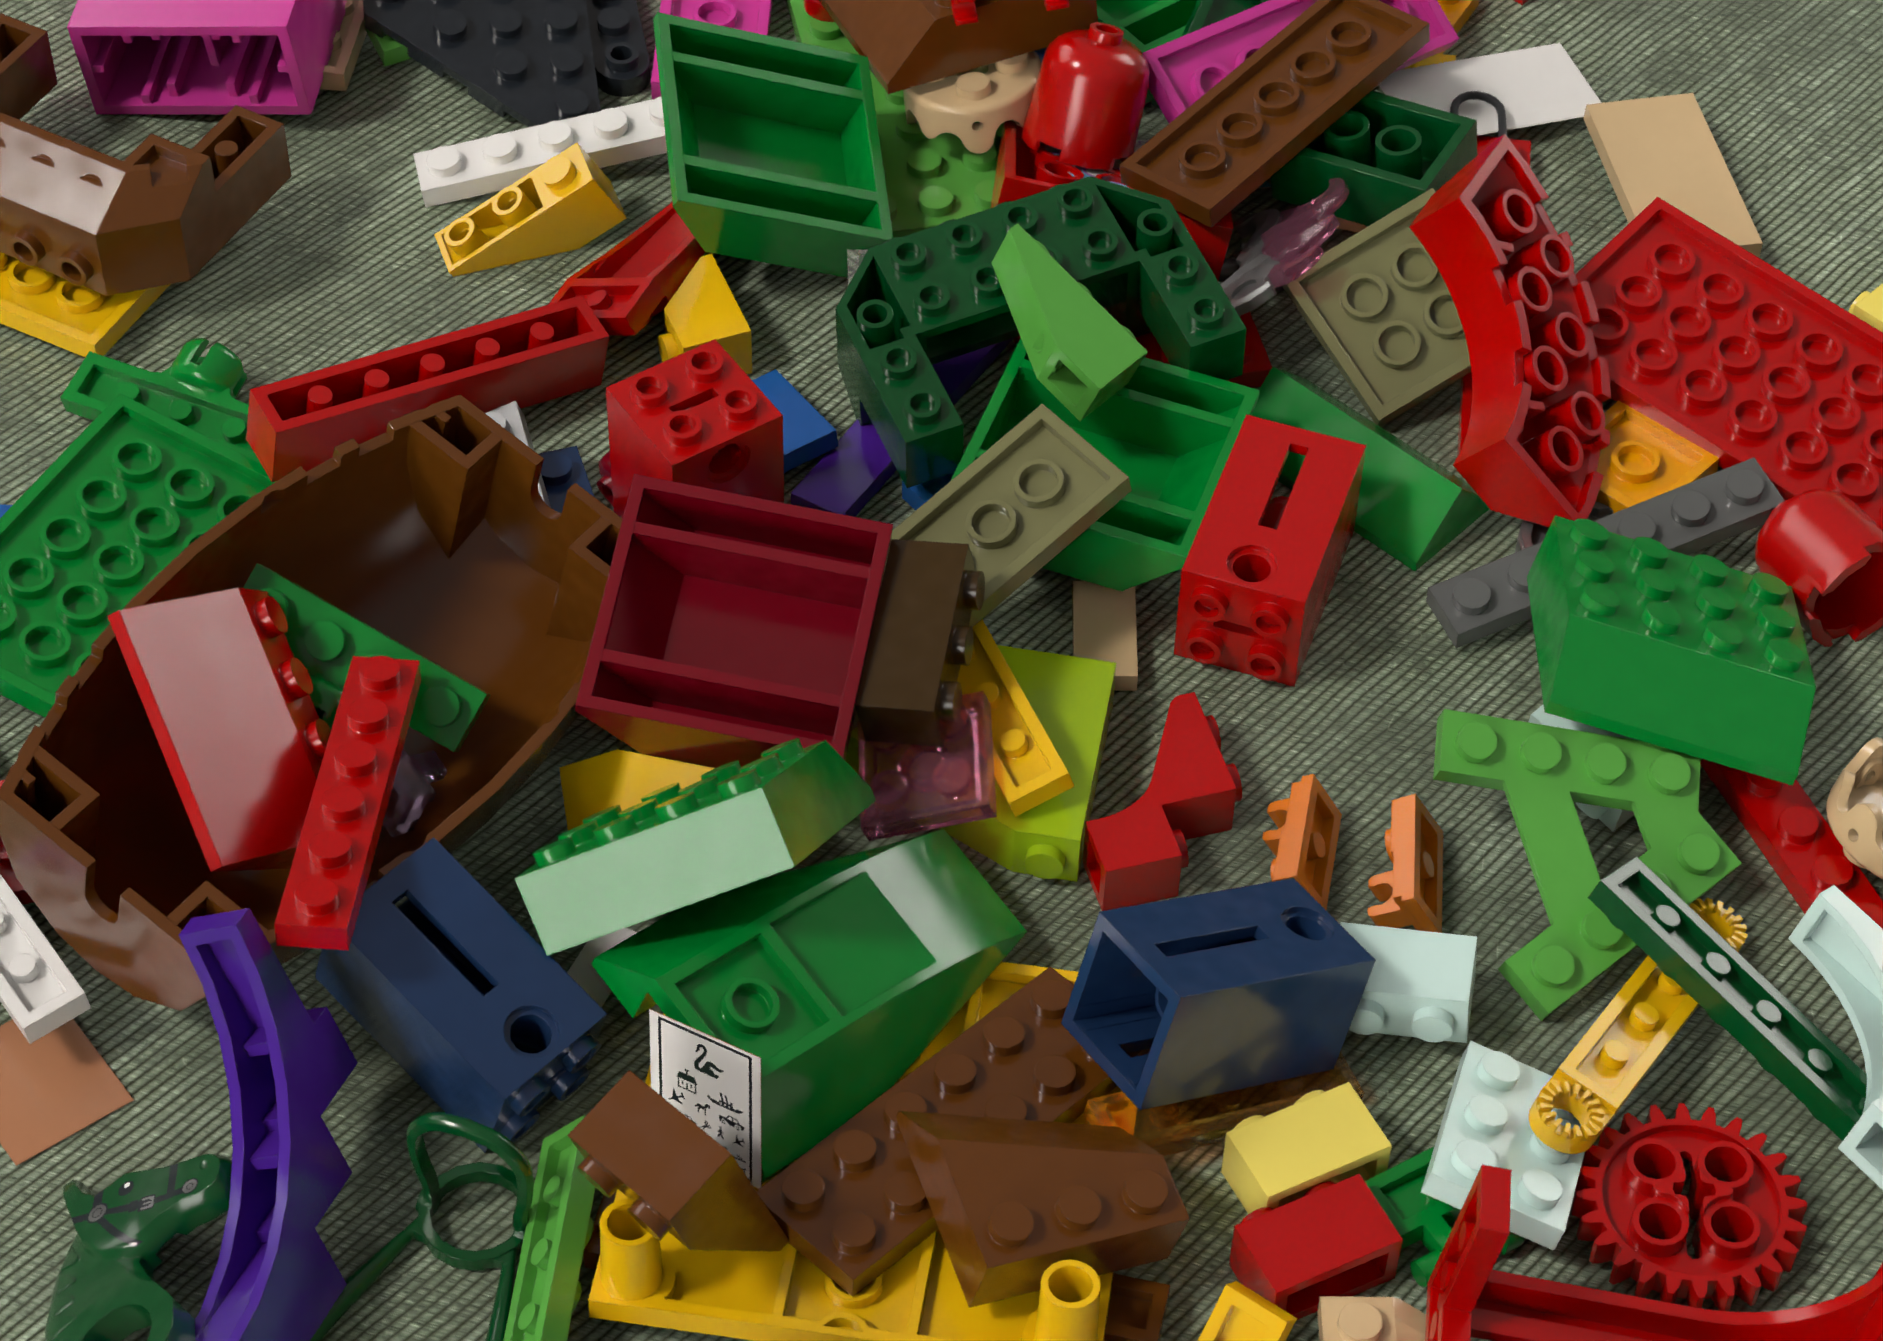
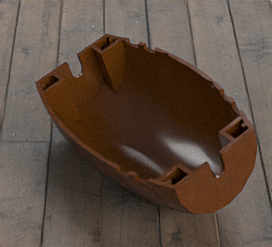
[0,395,622,1011]

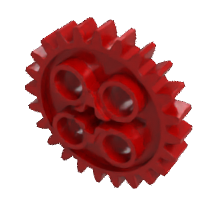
[1571,1103,1807,1311]

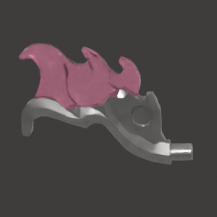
[1221,178,1349,316]

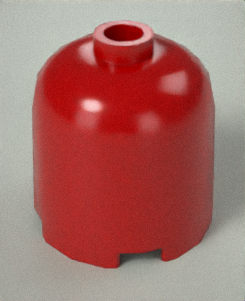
[1022,22,1150,170]
[1755,489,1883,647]

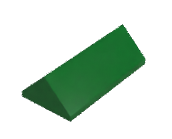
[1252,367,1490,571]

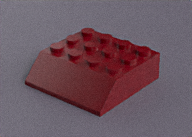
[575,474,893,768]

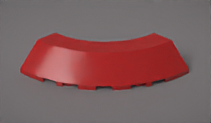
[1409,134,1611,527]

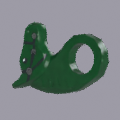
[45,1154,232,1341]

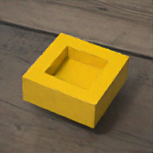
[1198,1281,1297,1341]

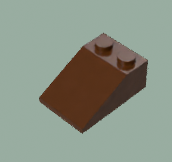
[568,1070,789,1251]

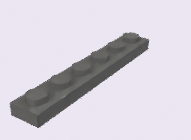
[1426,457,1785,648]

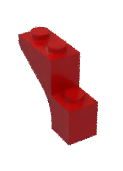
[1083,692,1242,911]

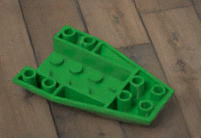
[591,829,1027,1184]

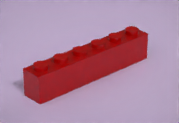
[246,295,610,482]

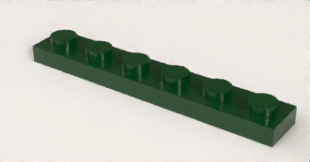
[1588,856,1867,1141]

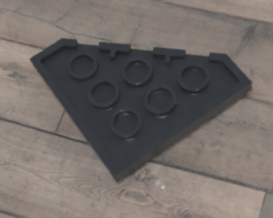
[362,0,601,127]

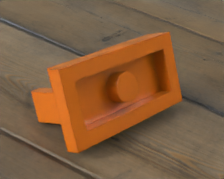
[1262,774,1342,910]
[1367,793,1443,933]

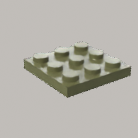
[1282,188,1471,427]

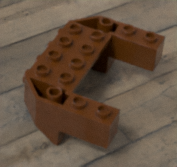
[0,13,292,296]

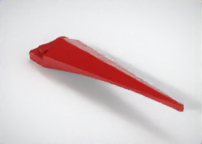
[548,202,705,336]

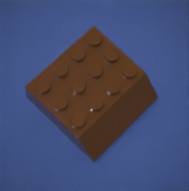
[819,0,1098,94]

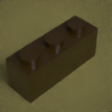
[855,539,985,747]

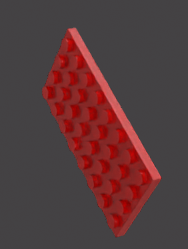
[1575,197,1883,529]

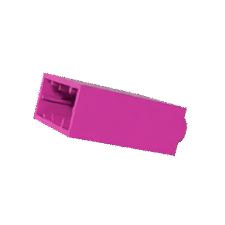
[67,0,347,115]

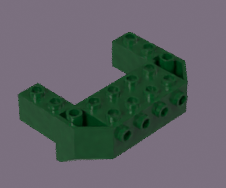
[835,176,1247,488]

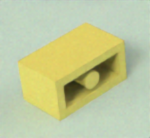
[1221,1082,1392,1214]

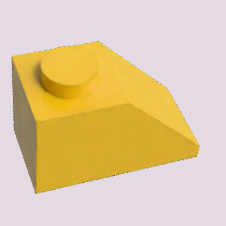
[658,254,752,374]

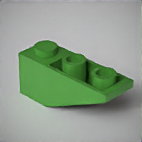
[991,223,1148,421]

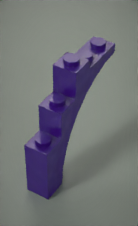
[179,908,358,1341]

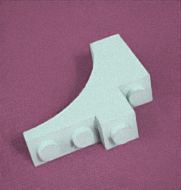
[1788,885,1883,1190]

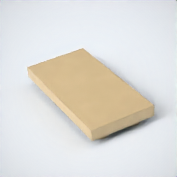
[1583,93,1763,258]

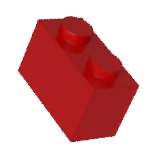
[1229,1174,1403,1320]

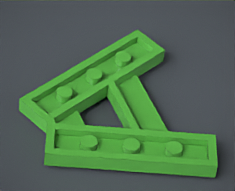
[1433,709,1742,1021]

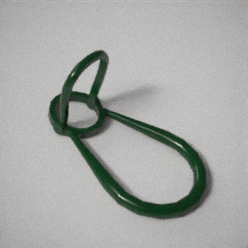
[310,1112,534,1341]

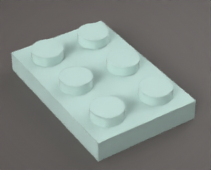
[1421,1040,1585,1251]

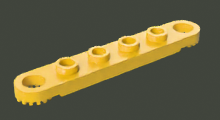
[1528,898,1748,1154]

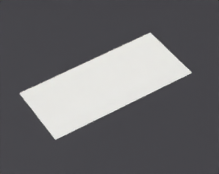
[1379,43,1602,136]

